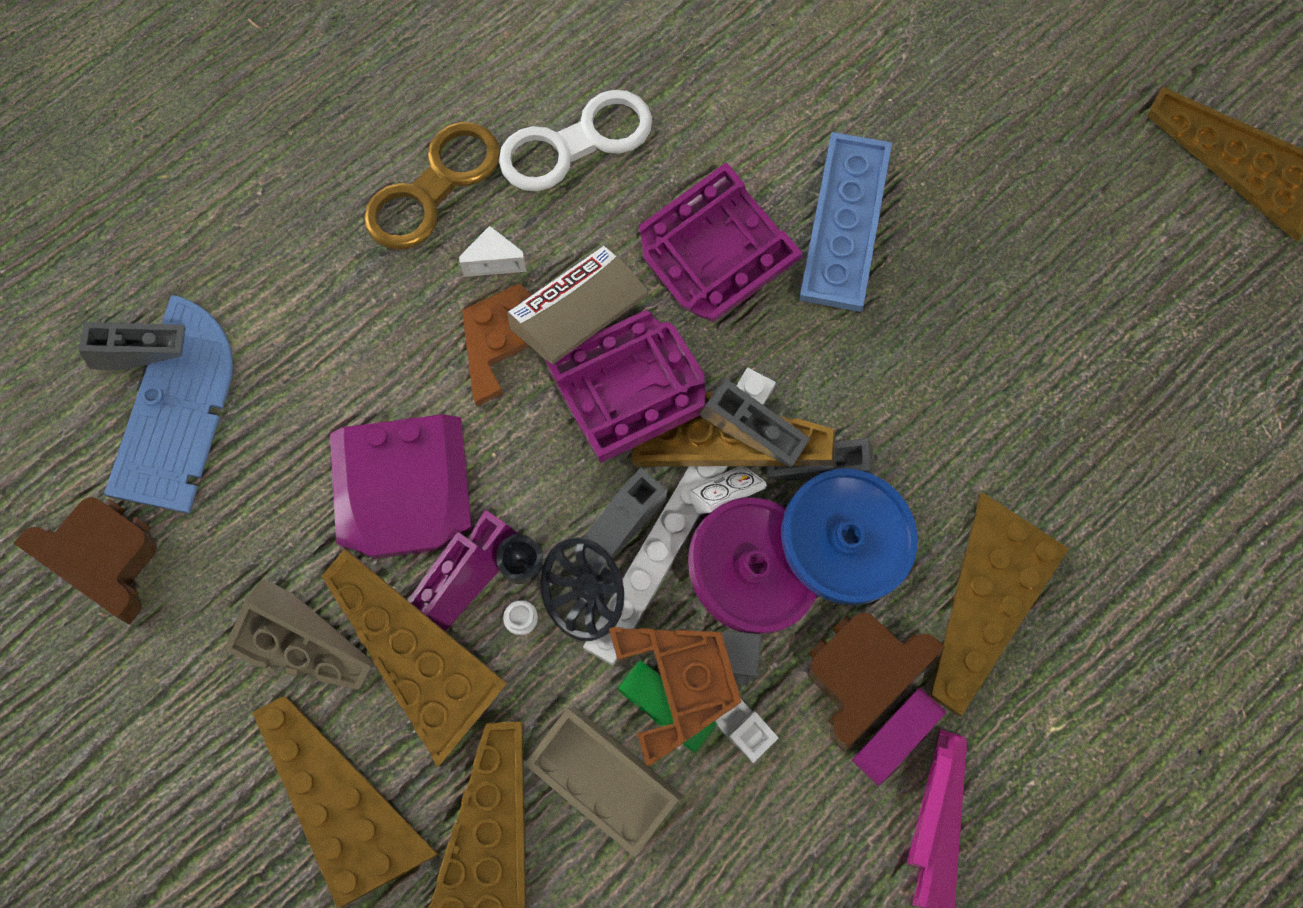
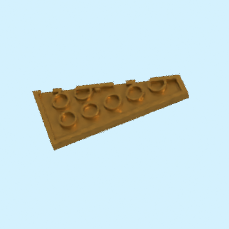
[1147,86,1303,242]
[632,391,835,467]
[930,492,1069,717]
[321,549,507,767]
[252,696,439,908]
[428,722,526,908]

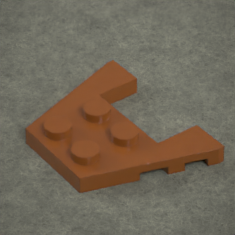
[462,283,532,406]
[609,627,742,766]

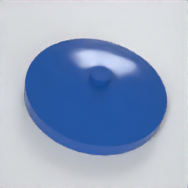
[781,469,918,605]

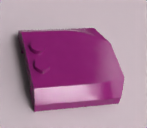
[639,162,803,323]
[544,310,705,463]
[330,414,473,559]

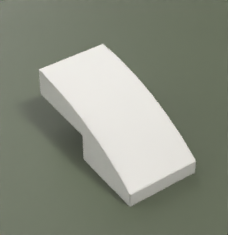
[716,699,778,763]

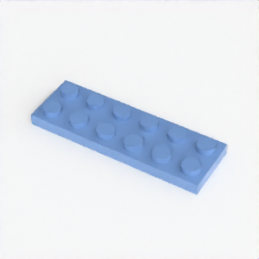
[799,132,892,312]

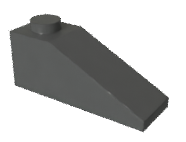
[79,322,186,370]
[699,379,811,467]

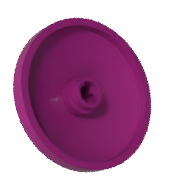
[688,497,817,635]

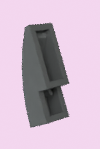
[768,438,874,481]

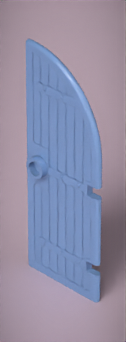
[104,295,233,514]

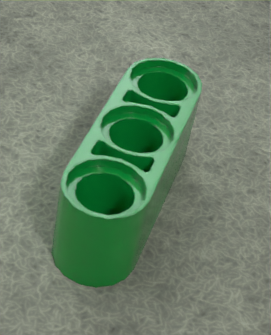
[617,661,718,753]

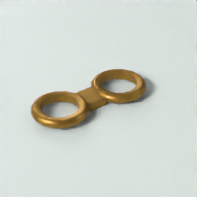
[364,122,500,250]

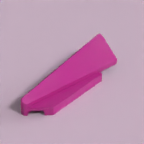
[907,729,967,908]

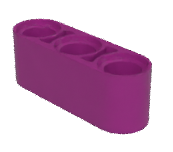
[851,687,947,786]

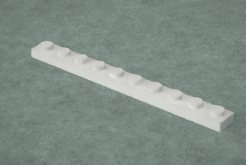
[583,367,776,666]

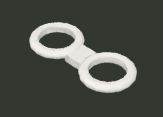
[499,90,652,191]

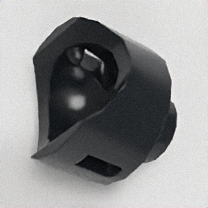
[496,534,543,584]

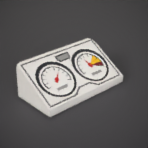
[689,466,767,514]

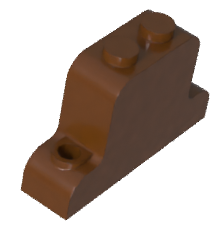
[13,497,157,625]
[808,613,945,751]

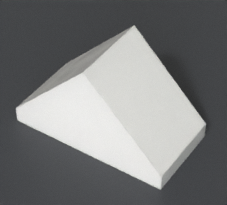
[459,226,526,277]

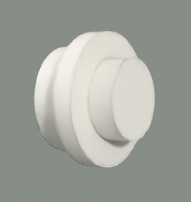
[503,601,538,635]

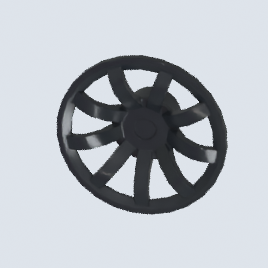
[541,537,625,641]

